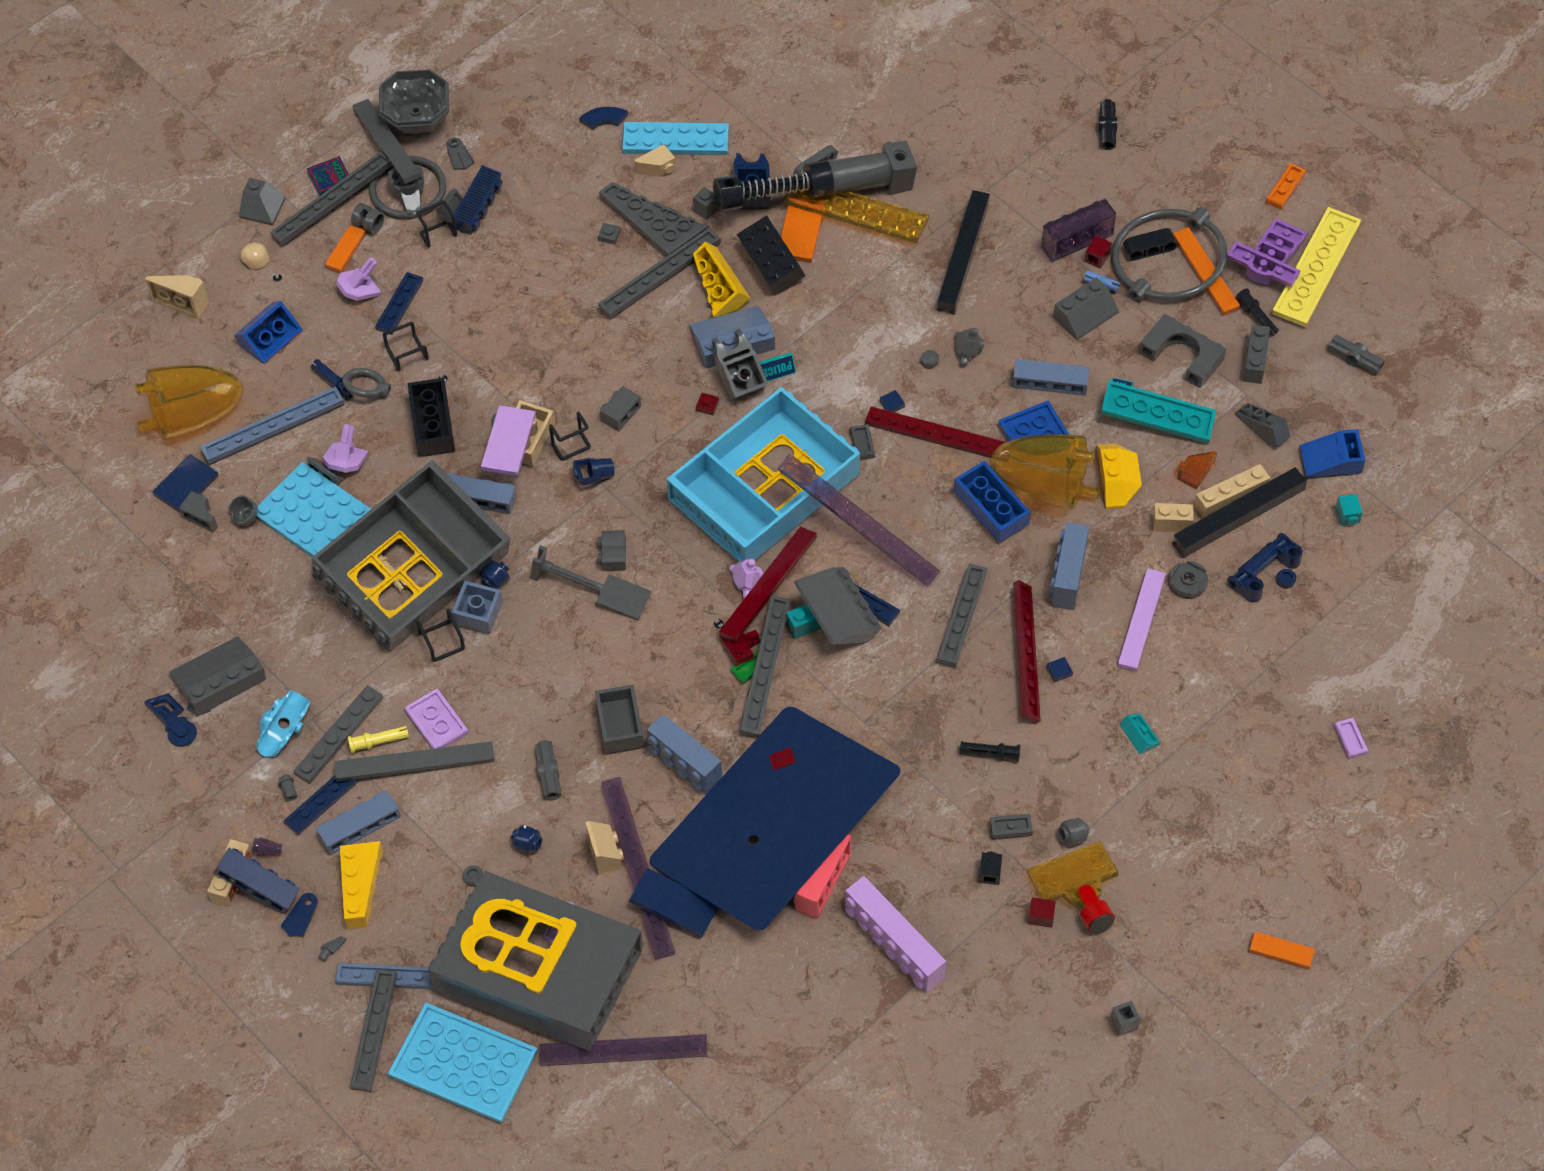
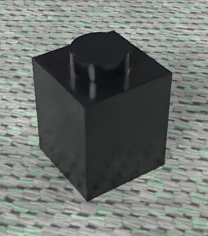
[979,851,1002,885]

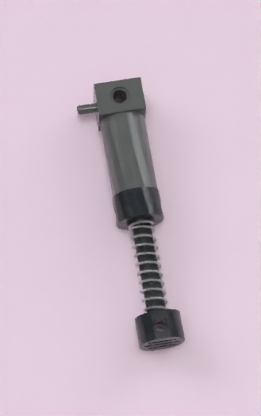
[713,140,917,212]

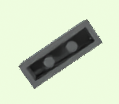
[1243,324,1270,384]

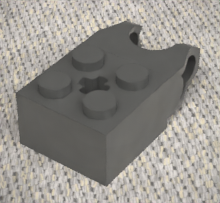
[711,329,769,401]

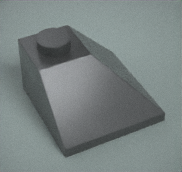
[239,178,286,226]

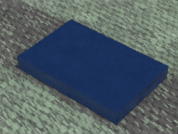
[152,454,219,513]

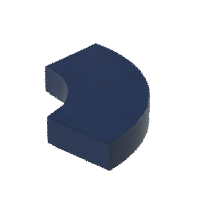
[579,107,628,130]

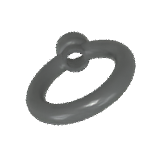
[342,368,391,398]

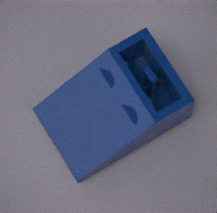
[1300,429,1366,478]

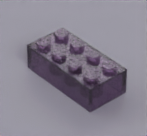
[1041,199,1116,262]

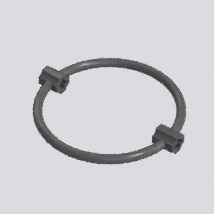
[1112,206,1228,302]

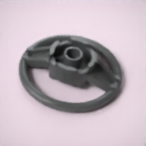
[369,156,447,218]

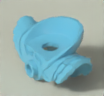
[256,690,311,758]

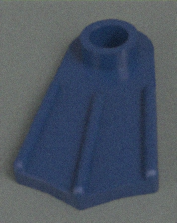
[281,893,318,937]

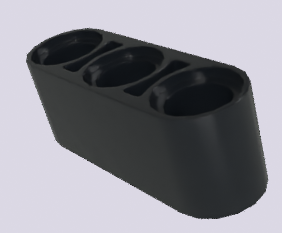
[1123,228,1178,261]

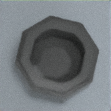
[921,350,939,369]

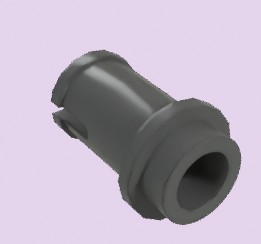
[278,774,298,801]

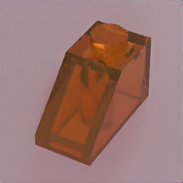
[1176,451,1217,490]

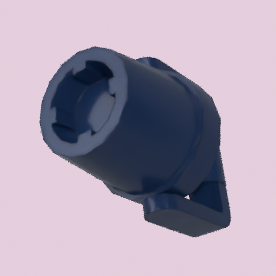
[572,458,615,485]

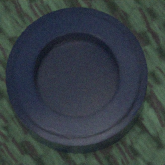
[1276,569,1296,589]

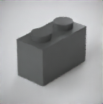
[600,386,641,432]

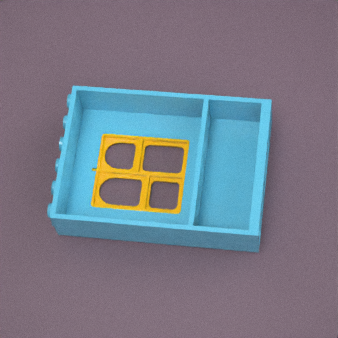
[666,387,860,562]

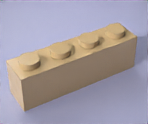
[1194,464,1270,519]

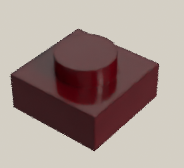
[696,393,719,416]

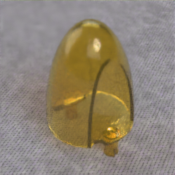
[135,365,243,440]
[990,434,1100,509]

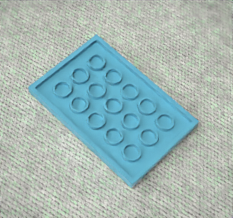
[256,462,371,557]
[388,1002,538,1124]

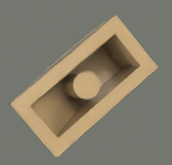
[634,144,676,177]

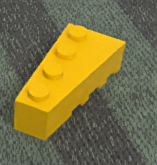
[340,841,383,929]

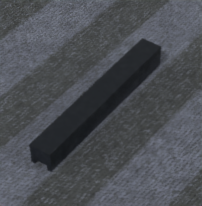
[937,190,990,315]
[1172,467,1307,558]

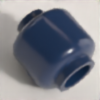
[481,561,510,589]
[511,825,543,854]

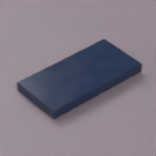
[629,868,718,938]

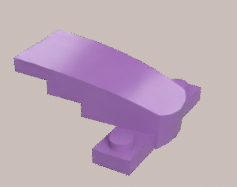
[1227,218,1308,288]

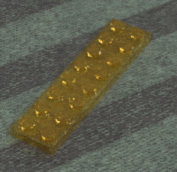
[783,189,929,243]

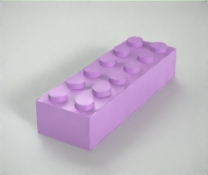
[845,876,946,993]

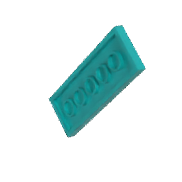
[1100,380,1216,444]

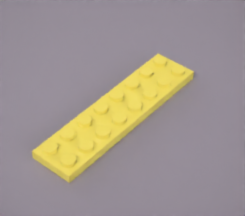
[1272,207,1361,328]

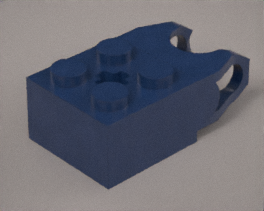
[733,153,771,207]

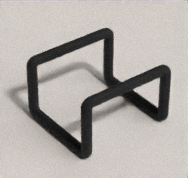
[416,200,457,248]
[383,322,429,371]
[549,412,591,460]
[417,609,465,662]

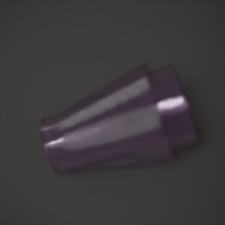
[252,837,282,857]

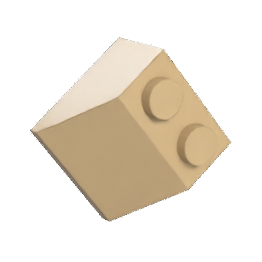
[585,821,624,875]

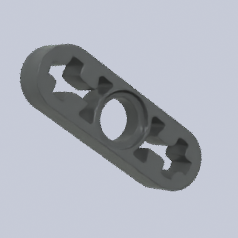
[793,145,838,176]

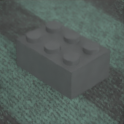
[595,684,644,753]

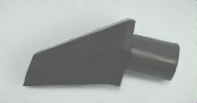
[318,936,347,961]

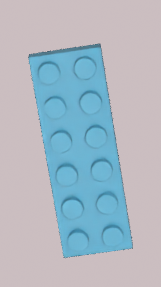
[622,122,729,155]

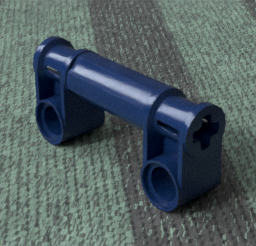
[1227,533,1303,603]

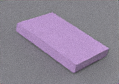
[404,688,469,749]

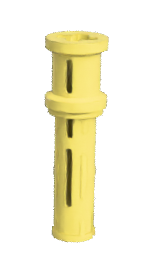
[348,726,409,754]

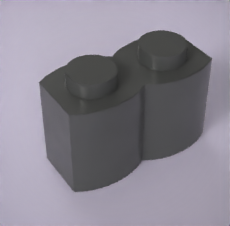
[598,530,626,570]

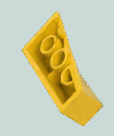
[693,242,750,317]

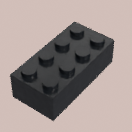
[736,215,805,295]
[407,378,455,456]

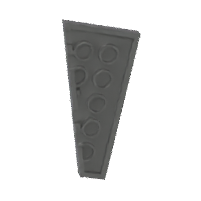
[599,182,709,256]

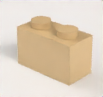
[1153,503,1194,532]

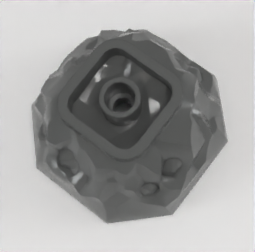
[379,69,449,135]

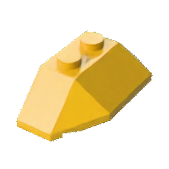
[1097,443,1142,509]

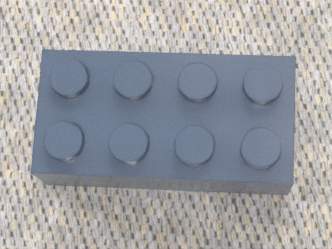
[1049,522,1089,610]
[647,714,722,795]

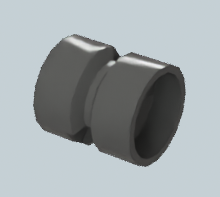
[351,203,385,234]

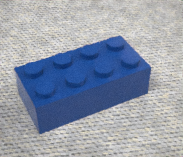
[954,460,1031,543]

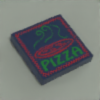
[307,156,349,195]

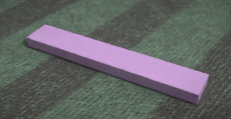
[1118,568,1166,672]

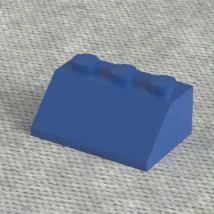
[234,301,303,363]

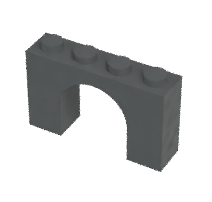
[1139,314,1226,389]

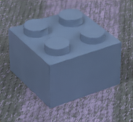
[451,581,503,634]

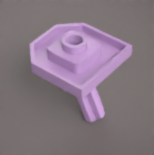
[336,257,381,301]
[323,424,368,473]

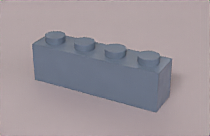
[1013,359,1089,396]
[446,473,516,514]
[316,791,401,856]

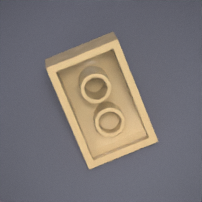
[145,275,209,319]

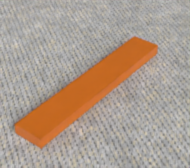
[1173,227,1240,316]

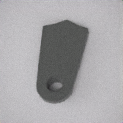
[446,137,475,170]

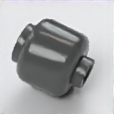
[1058,818,1089,846]

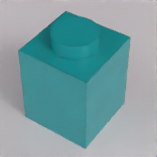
[1336,494,1363,526]

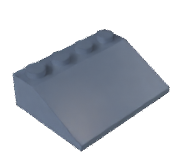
[689,306,775,368]

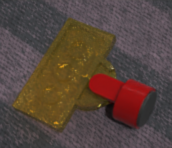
[1027,841,1118,934]

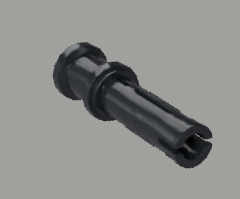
[1235,288,1279,337]
[960,741,1021,762]

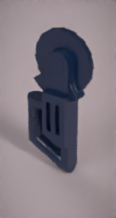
[144,693,197,747]

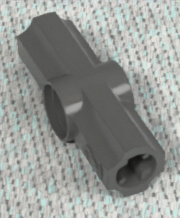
[1328,335,1385,374]
[535,740,561,800]

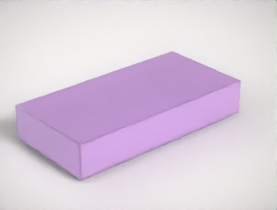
[1334,718,1368,759]

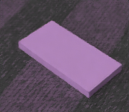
[481,405,536,476]

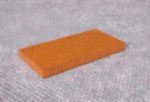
[781,198,825,263]

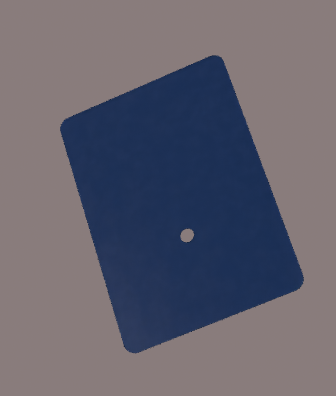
[650,707,901,930]

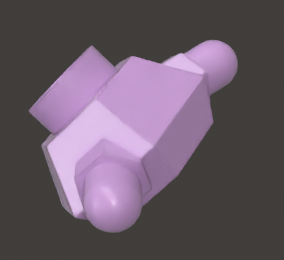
[729,559,763,598]

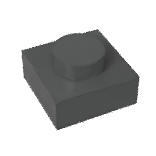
[598,223,621,244]

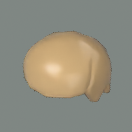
[240,242,269,270]

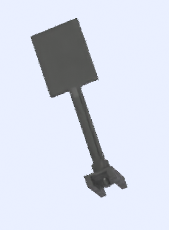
[530,545,651,620]

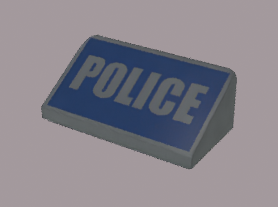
[306,457,345,486]

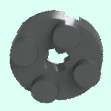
[1169,561,1208,599]

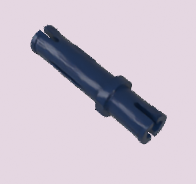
[311,359,353,399]

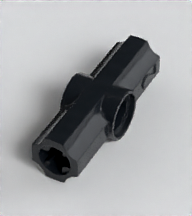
[1099,99,1117,150]

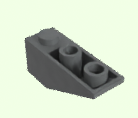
[1235,403,1291,447]

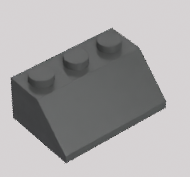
[1054,277,1119,340]

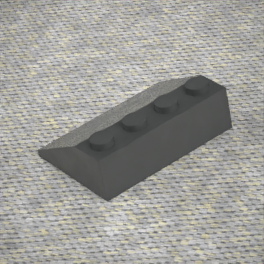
[794,567,882,644]
[169,636,266,716]

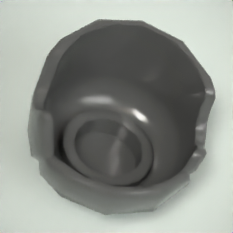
[229,495,258,526]

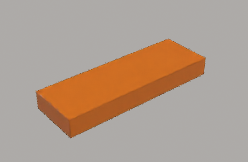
[1266,163,1306,210]
[325,225,366,273]
[1249,932,1315,970]

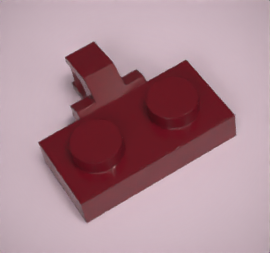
[719,630,760,666]

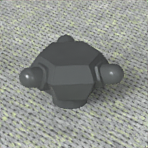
[954,328,984,366]

